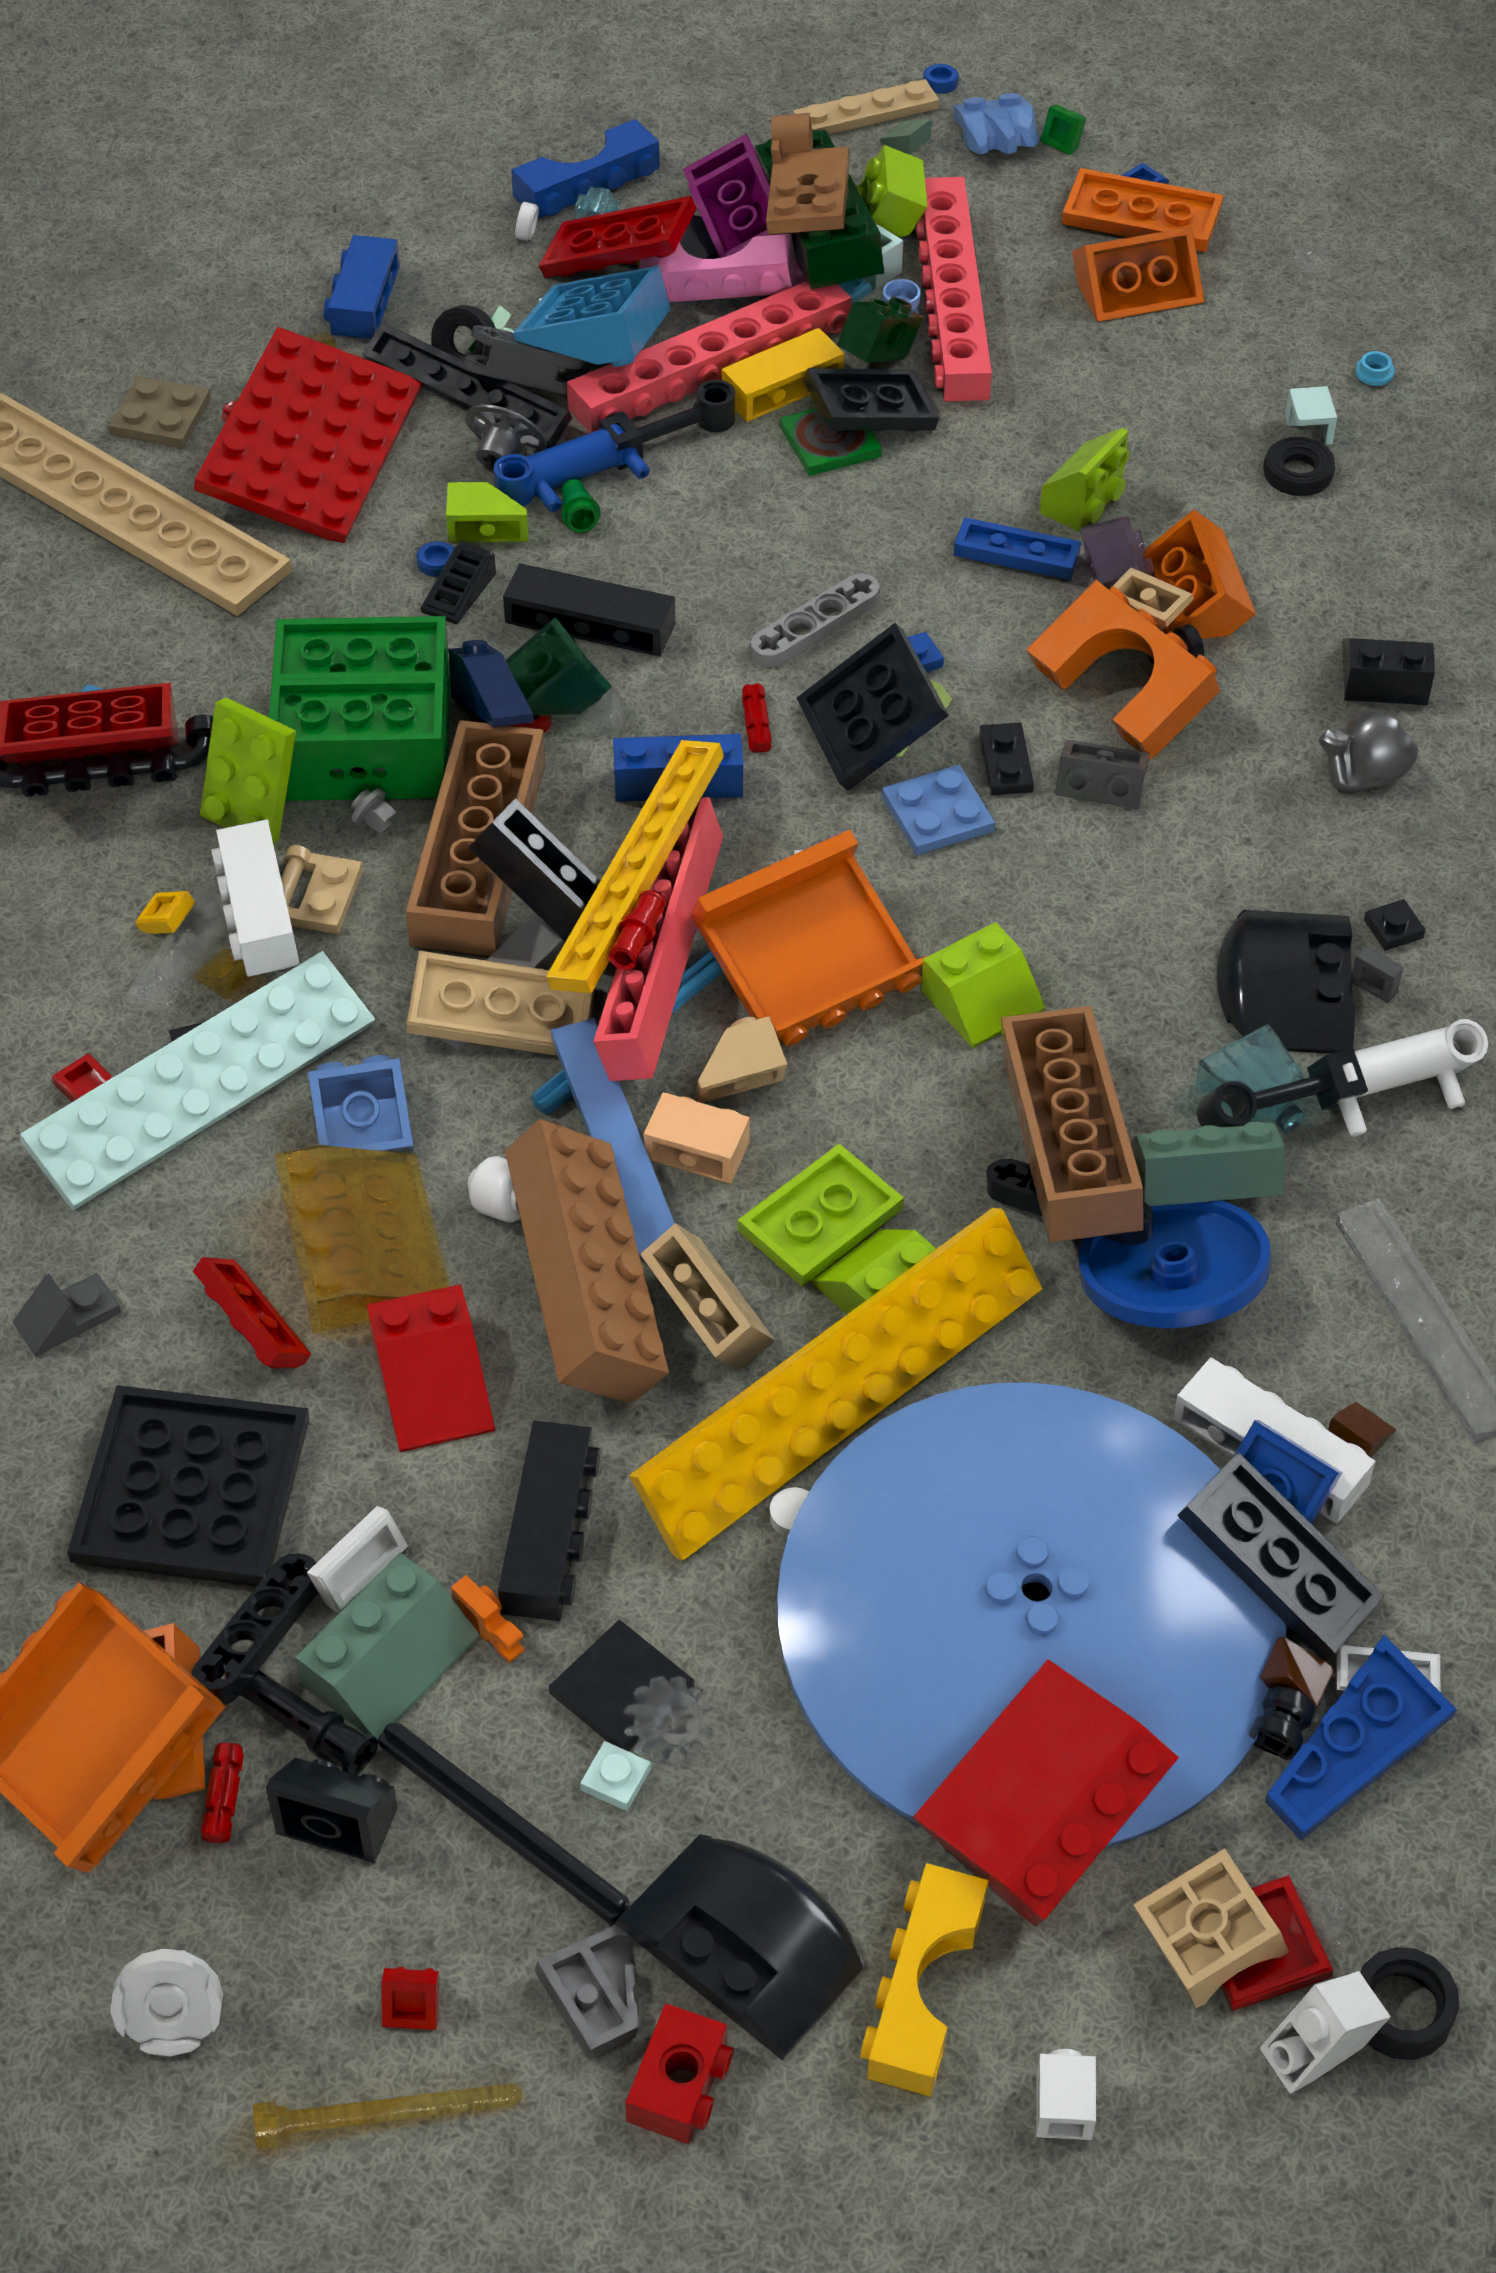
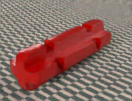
[742,683,772,753]
[200,1742,244,1843]

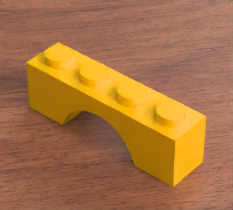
[860,1863,989,2097]

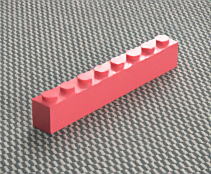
[593,797,724,1081]

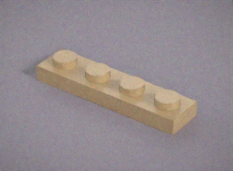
[793,79,939,135]

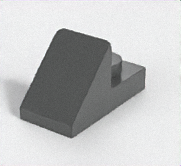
[13,1273,121,1357]

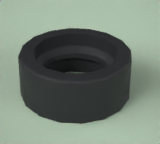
[1360,1947,1459,2060]

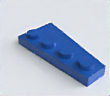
[1265,1635,1457,1840]

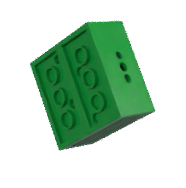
[269,616,450,801]

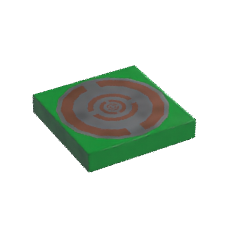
[779,408,882,476]

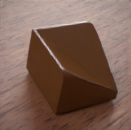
[1260,1637,1334,1709]

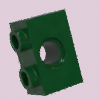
[837,297,923,362]

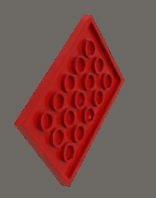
[193,326,422,543]

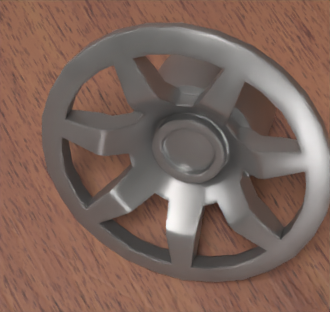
[465,404,547,468]

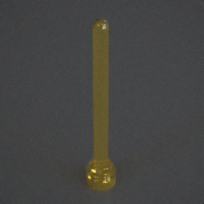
[253,2083,522,2149]

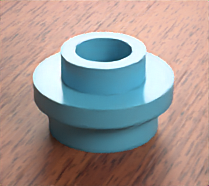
[1355,351,1395,386]

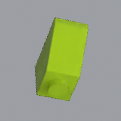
[446,482,529,542]

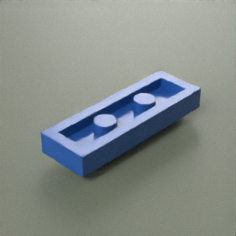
[953,517,1081,580]

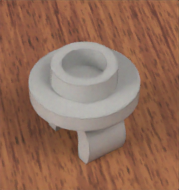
[351,788,396,834]

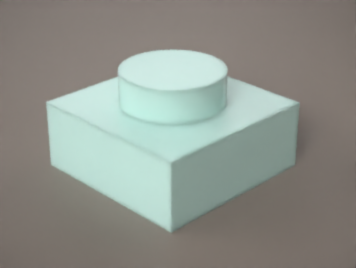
[580,1741,651,1811]

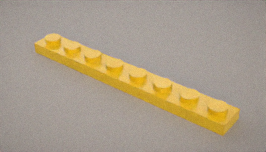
[546,740,724,994]

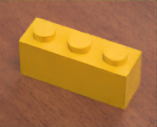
[722,328,845,422]

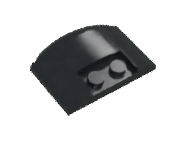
[1217,910,1355,1053]
[616,1834,865,2061]

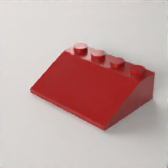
[0,682,178,766]
[912,1659,1179,1926]

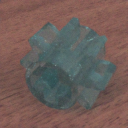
[575,186,621,219]

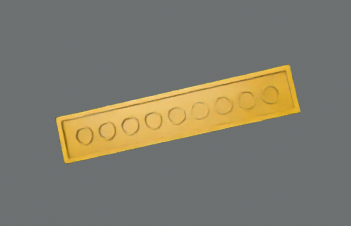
[628,1208,1043,1560]

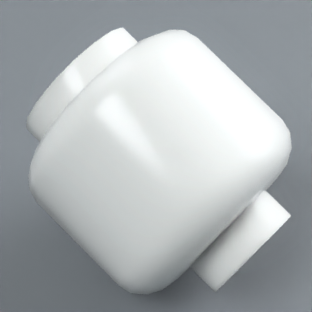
[468,1156,520,1223]

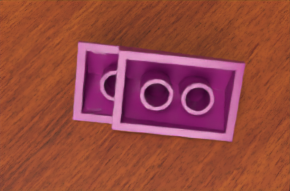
[682,133,788,258]

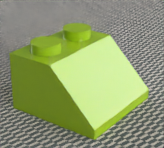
[921,922,1045,1048]
[812,1229,936,1314]

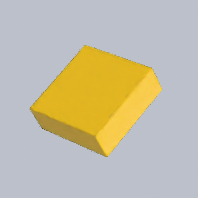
[135,891,196,934]

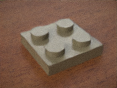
[109,376,211,449]

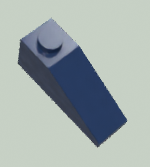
[448,640,533,727]

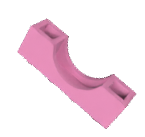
[639,234,797,303]

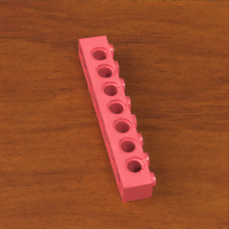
[915,177,992,401]
[567,281,852,433]

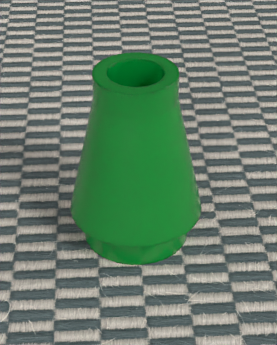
[561,479,601,533]

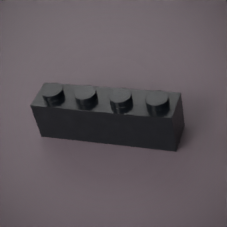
[503,563,676,657]
[468,798,600,942]
[498,1420,601,1621]

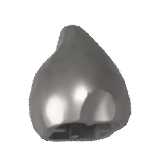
[1318,711,1419,792]

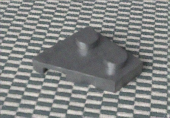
[535,1924,638,2060]

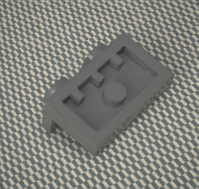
[1055,739,1150,809]

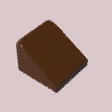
[1328,1402,1396,1458]

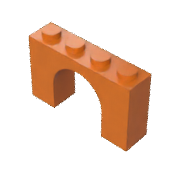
[1026,580,1221,760]

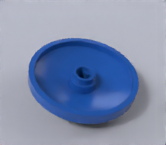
[1078,1200,1271,1328]

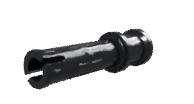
[239,1670,378,1776]

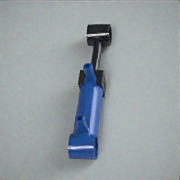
[494,379,735,512]

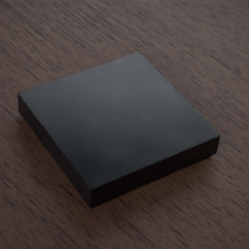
[549,1619,694,1751]

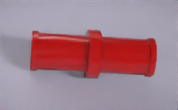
[608,890,666,970]

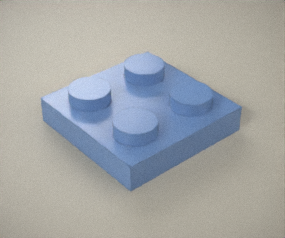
[882,764,995,855]

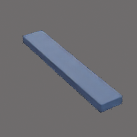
[551,1018,674,1260]

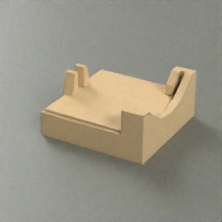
[1133,1848,1289,2008]

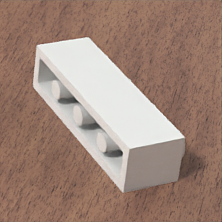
[211,819,300,977]
[1173,1357,1376,1524]

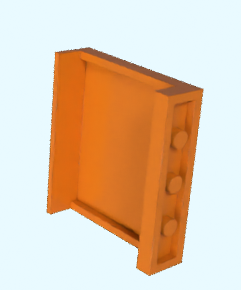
[691,829,927,1047]
[0,1582,226,1873]

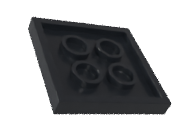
[797,623,949,790]

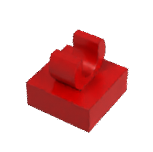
[381,1966,439,2030]

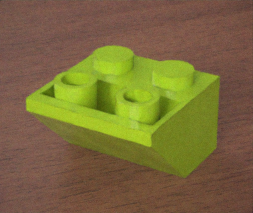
[855,145,928,238]
[1039,428,1130,532]

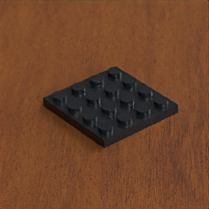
[67,1385,310,1586]

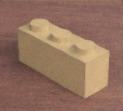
[640,1223,775,1370]

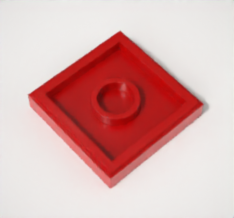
[1221,1875,1333,2011]

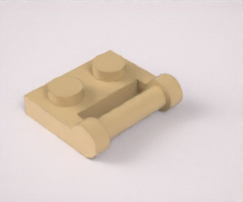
[281,845,363,934]

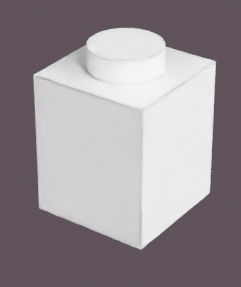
[1036,2049,1096,2140]

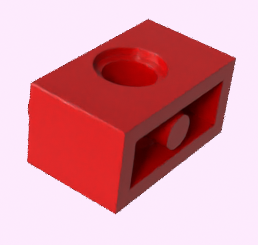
[625,2003,734,2144]

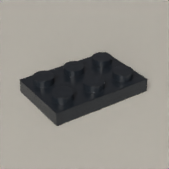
[804,368,939,432]

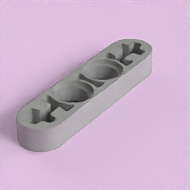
[751,573,880,668]

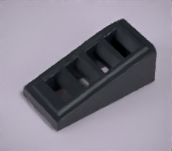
[421,541,496,625]

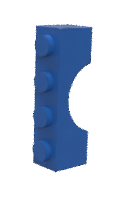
[511,119,660,219]

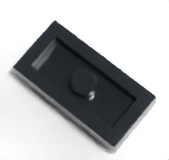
[979,722,1034,795]

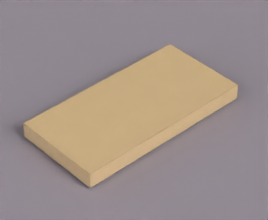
[406,951,595,1055]

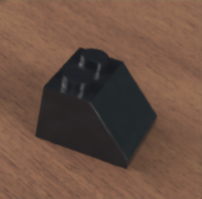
[1342,638,1435,705]
[266,1757,398,1863]

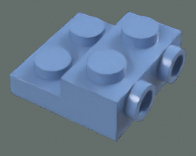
[308,1055,414,1164]

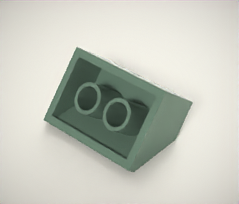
[1130,1122,1285,1206]
[295,1553,480,1740]

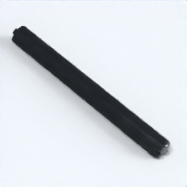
[378,1723,629,1923]

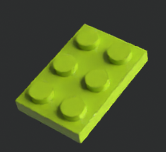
[199,697,296,845]
[737,1143,904,1287]

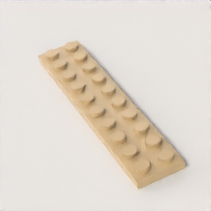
[0,393,292,616]

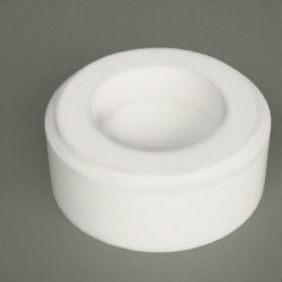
[515,202,539,241]
[770,1487,809,1537]

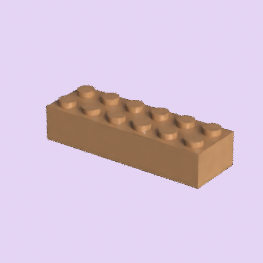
[406,720,545,956]
[1001,1006,1143,1243]
[505,1119,669,1402]

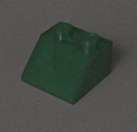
[506,617,612,715]

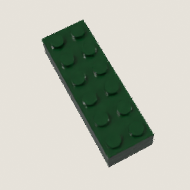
[755,130,884,290]

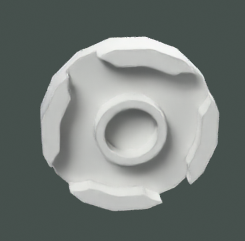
[110,1949,223,2057]

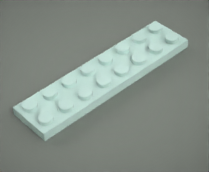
[20,951,375,1211]

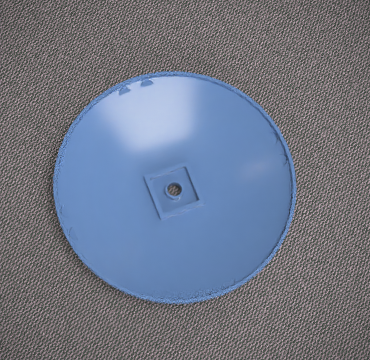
[777,1382,1286,1847]

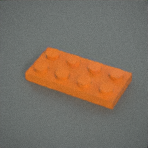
[1062,168,1224,252]

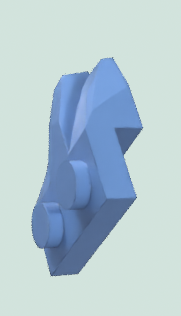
[953,93,1040,154]

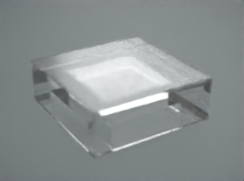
[1289,1886,1347,1950]

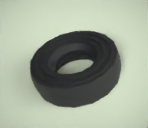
[431,305,495,360]
[1263,437,1335,496]

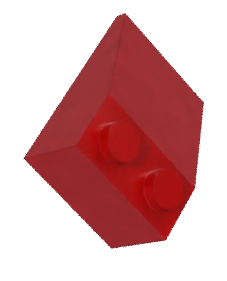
[366,1284,495,1452]

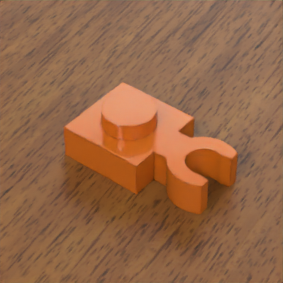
[451,1575,525,1663]

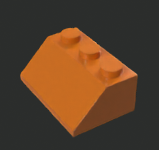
[1072,226,1205,322]
[1133,509,1256,639]

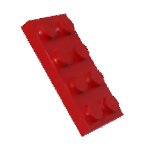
[539,196,697,278]

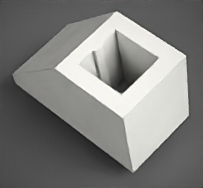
[1260,1971,1391,2094]

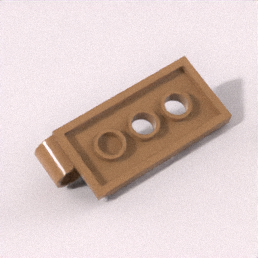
[766,113,851,235]

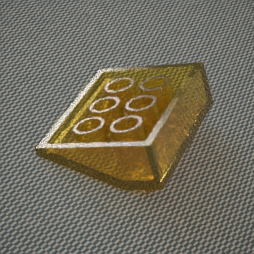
[274,1145,449,1334]

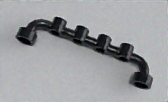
[0,714,213,797]

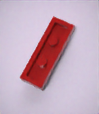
[193,1257,311,1368]

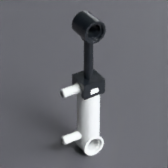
[1197,1019,1488,1137]

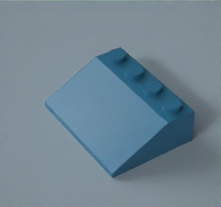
[513,265,671,367]

